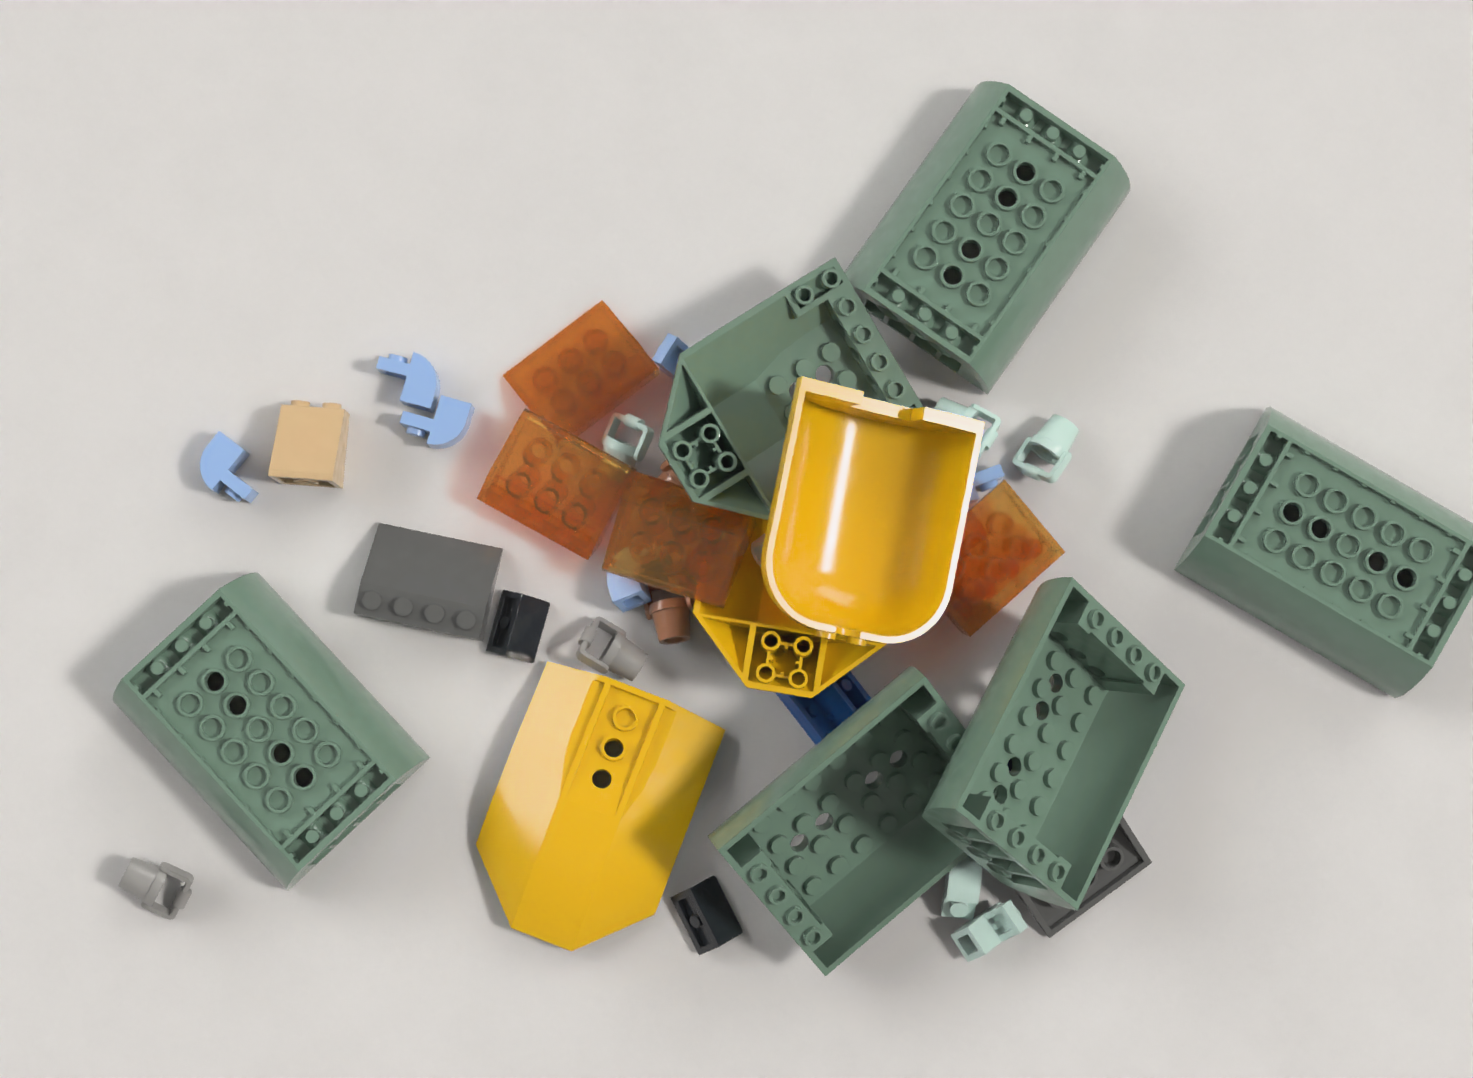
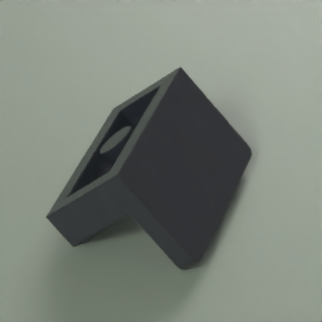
[486,590,550,663]
[670,875,743,955]

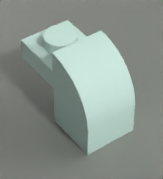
[941,855,982,920]
[950,900,1028,962]

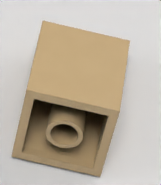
[268,400,350,488]

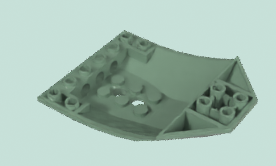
[658,257,923,520]

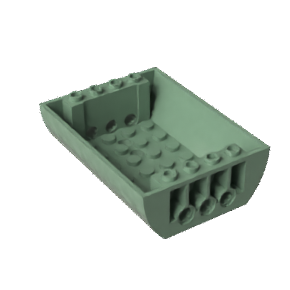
[844,81,1130,395]
[1174,407,1473,698]
[113,572,430,891]
[922,577,1185,911]
[708,666,998,976]

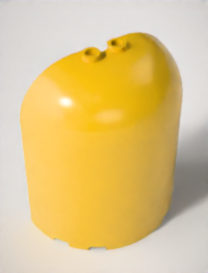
[761,376,985,647]

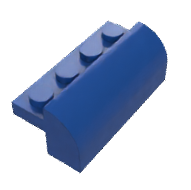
[776,671,871,745]

